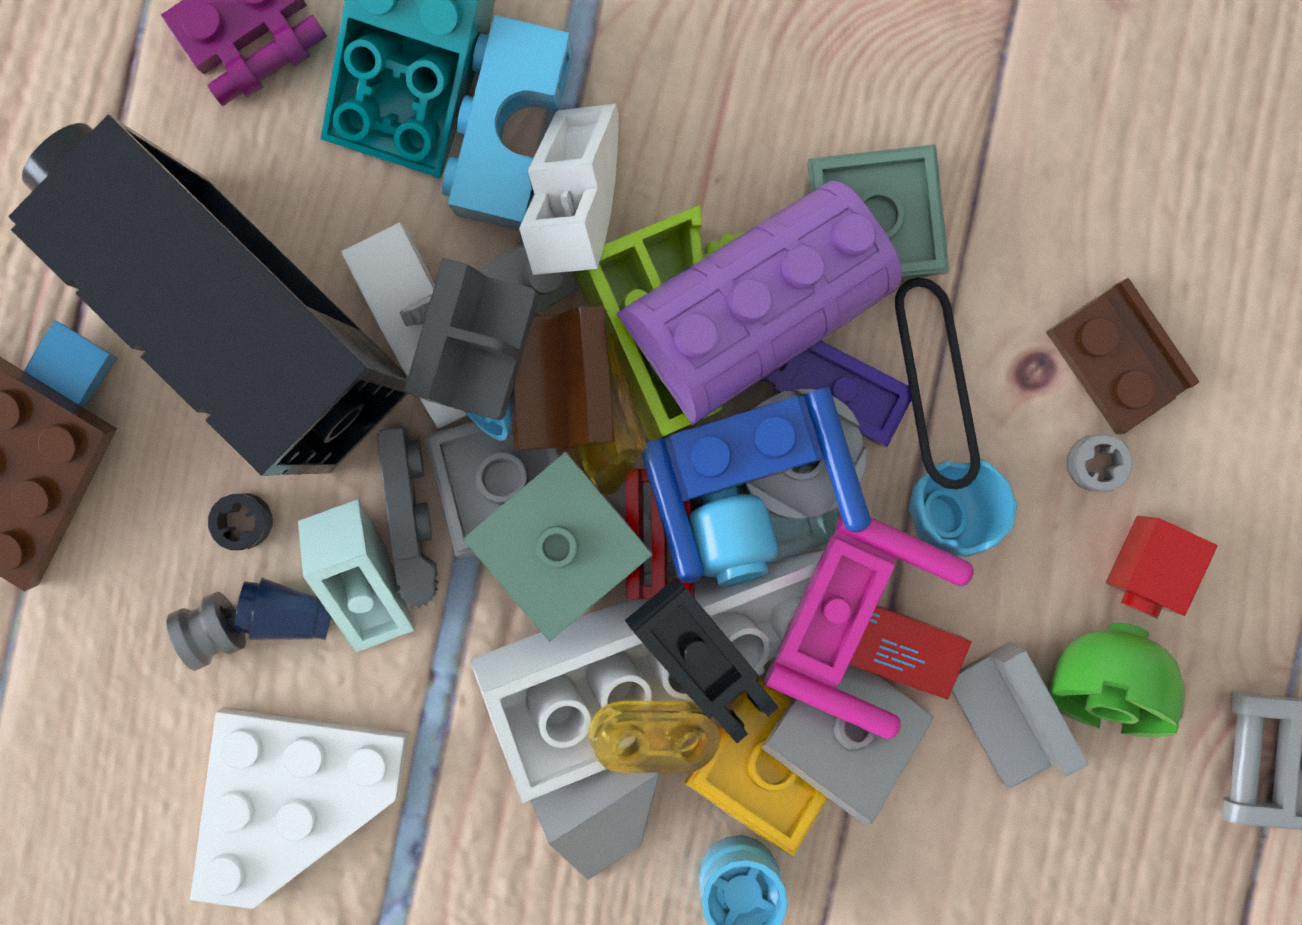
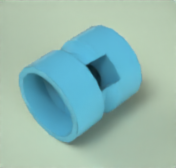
[698,835,788,925]

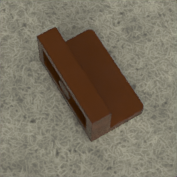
[510,306,615,450]

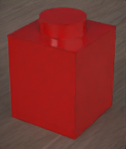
[1105,515,1218,619]

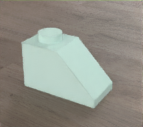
[298,499,415,652]

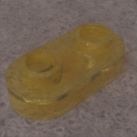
[588,700,720,773]

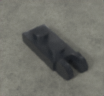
[625,577,779,743]

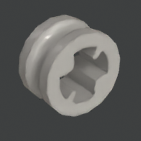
[1067,435,1132,491]

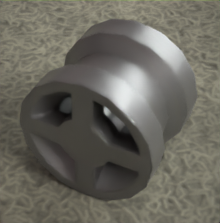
[166,592,246,671]

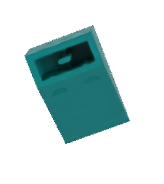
[320,0,495,178]

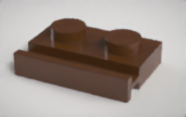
[1046,278,1200,434]

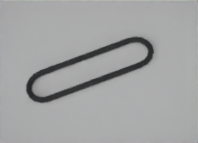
[895,277,980,490]

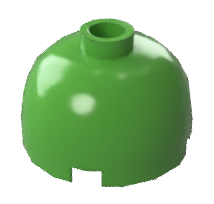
[1049,623,1185,738]

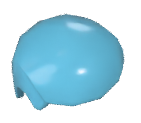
[909,460,1017,557]

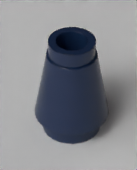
[234,578,331,640]

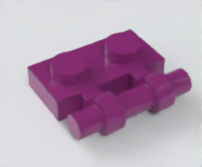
[161,0,328,106]

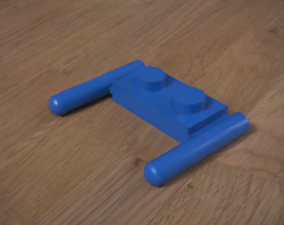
[639,387,871,583]

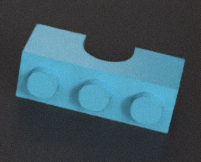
[442,14,573,231]

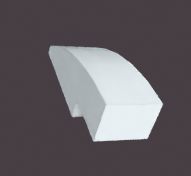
[519,103,619,275]
[341,222,467,430]

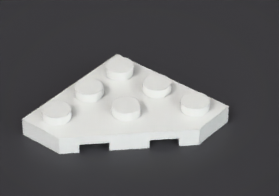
[190,708,408,909]

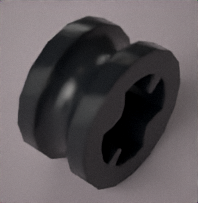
[208,493,273,550]

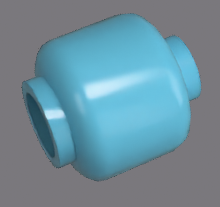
[689,486,779,586]

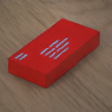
[849,605,972,700]

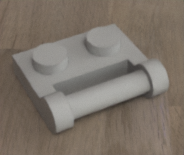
[1222,691,1302,830]

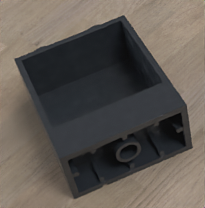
[8,114,408,476]

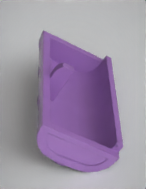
[616,180,902,425]

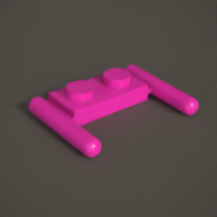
[764,515,974,739]

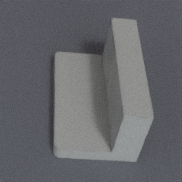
[952,642,1089,788]

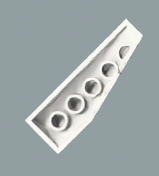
[469,550,824,803]

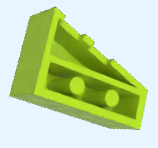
[574,205,722,441]

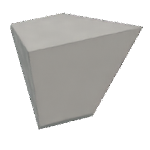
[531,761,659,880]

